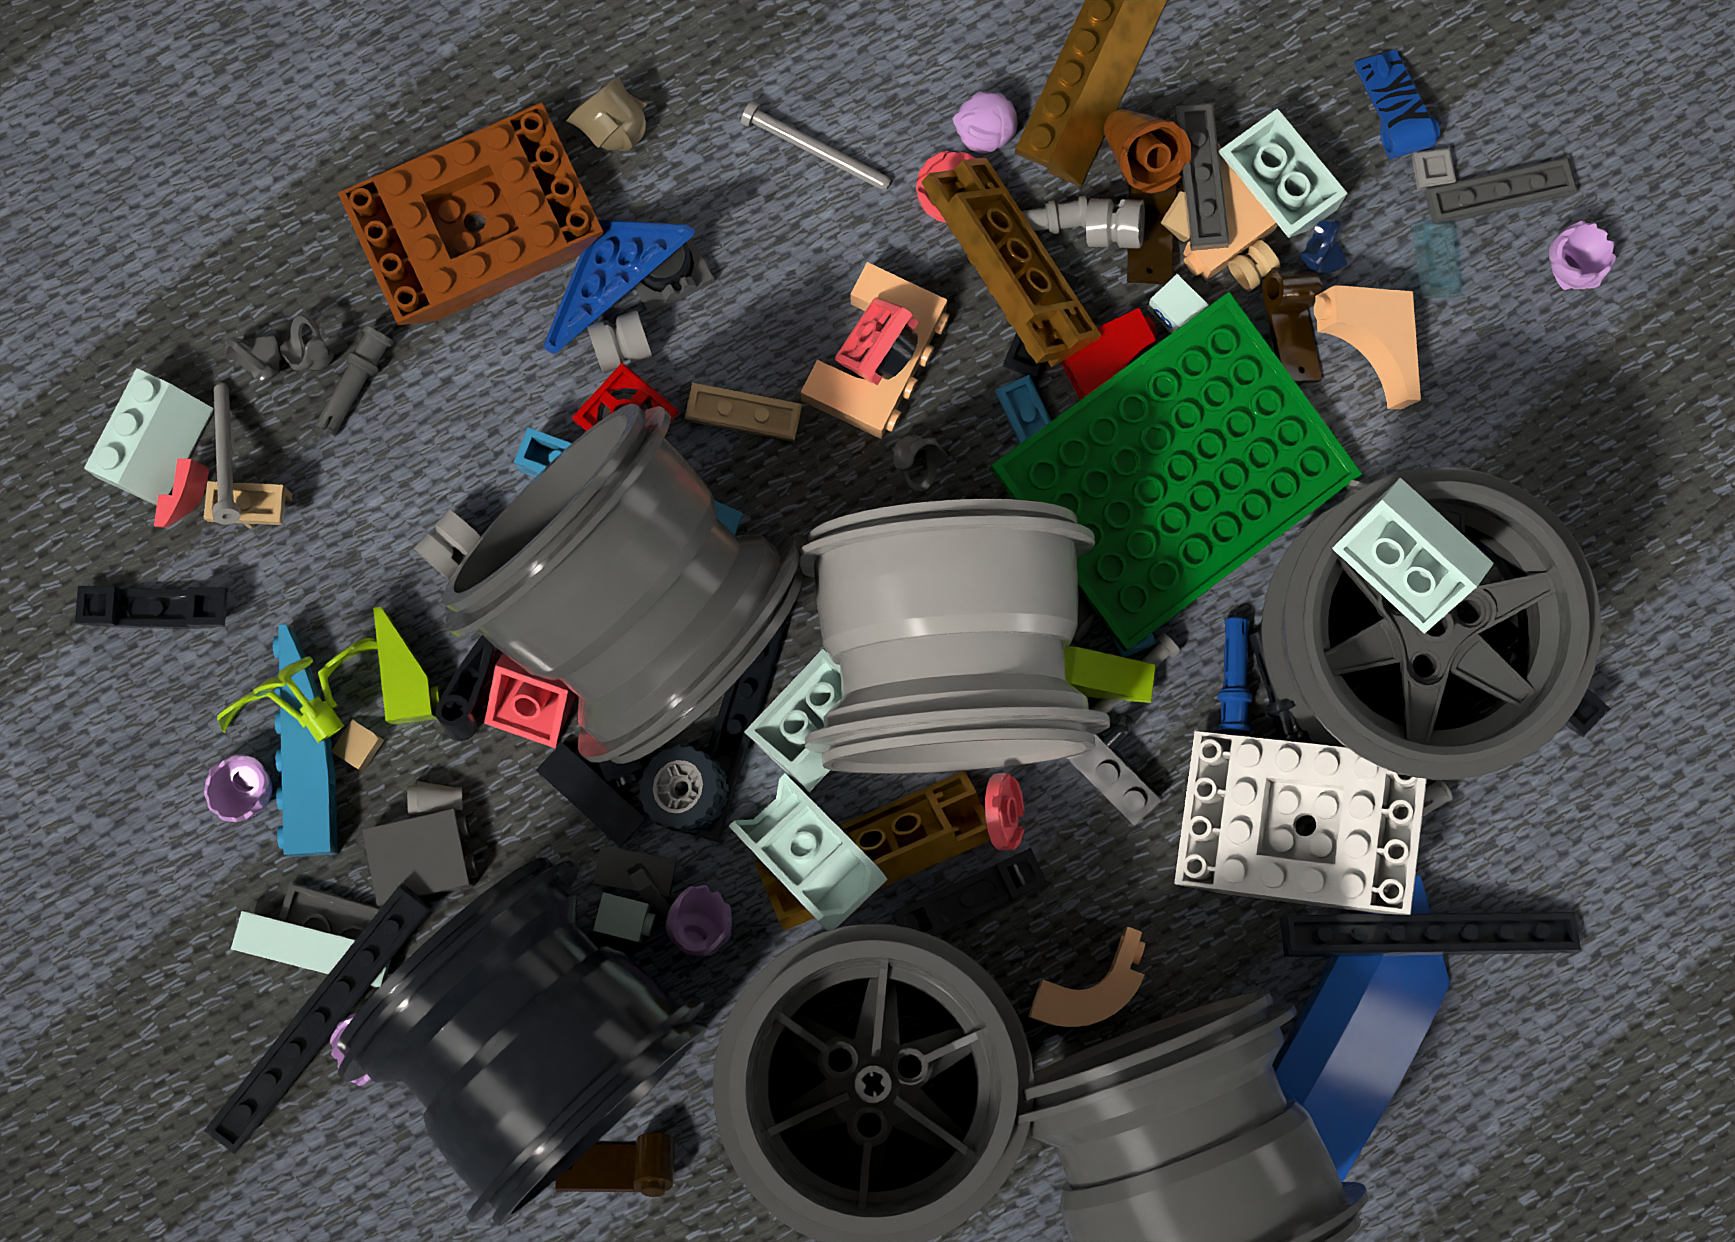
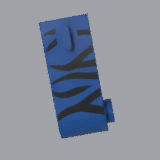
[1354,50,1440,159]

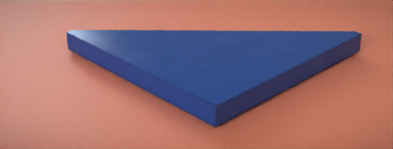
[543,220,695,354]

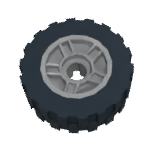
[639,745,729,834]

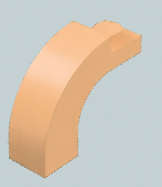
[1028,927,1146,1027]

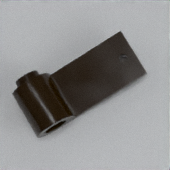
[1127,182,1183,284]
[1262,269,1323,383]
[555,1132,676,1197]

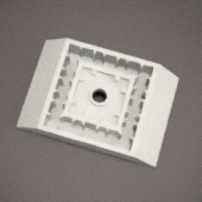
[1174,731,1427,915]

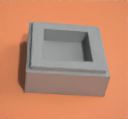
[1411,148,1456,191]

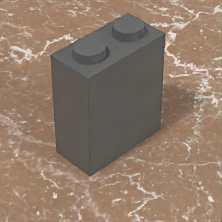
[362,809,479,907]

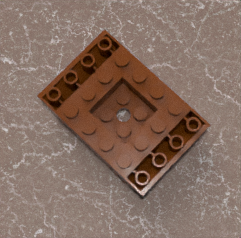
[338,102,603,325]

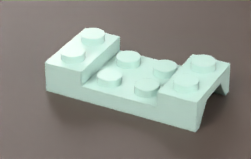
[729,774,888,931]

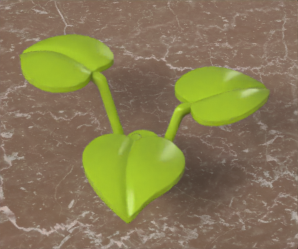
[217,638,378,743]

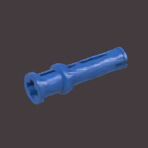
[1216,618,1252,735]

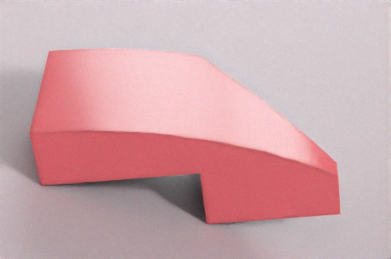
[154,458,210,528]

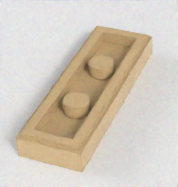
[685,383,802,442]

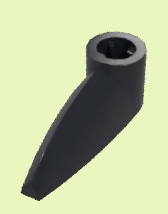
[436,635,494,741]

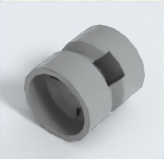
[1086,198,1145,248]
[587,310,652,372]
[413,509,481,580]

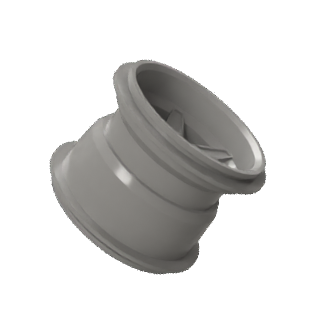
[798,499,1110,774]

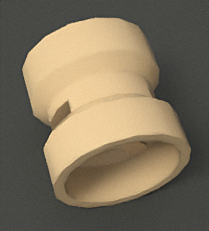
[1228,240,1281,292]

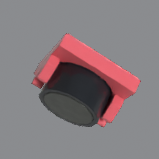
[835,297,919,385]

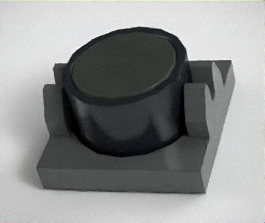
[634,216,715,316]

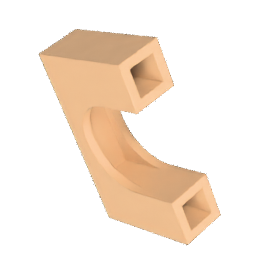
[801,262,950,439]

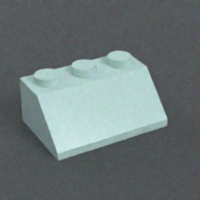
[1219,108,1348,238]
[84,368,214,506]
[1332,478,1494,634]
[744,649,842,792]

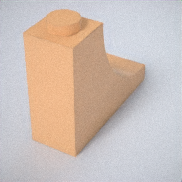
[1183,142,1278,281]
[1314,285,1421,409]

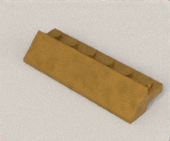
[1015,0,1167,187]
[921,158,1102,367]
[755,770,991,931]

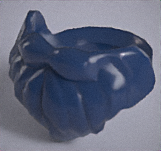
[1300,219,1347,274]

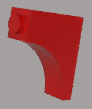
[1060,308,1158,400]

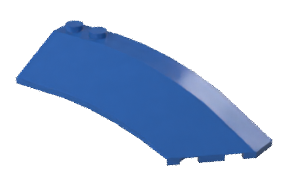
[1272,874,1450,1182]

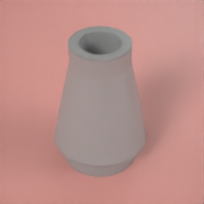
[407,781,462,817]

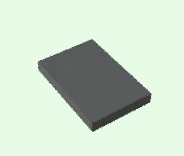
[278,882,381,988]

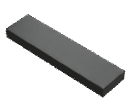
[1174,103,1230,251]
[1424,157,1578,227]

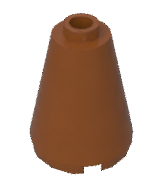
[1104,109,1191,193]

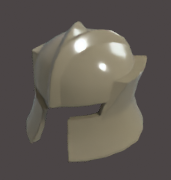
[566,76,647,151]

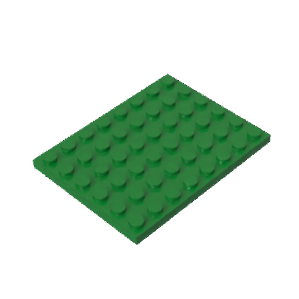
[989,292,1362,652]

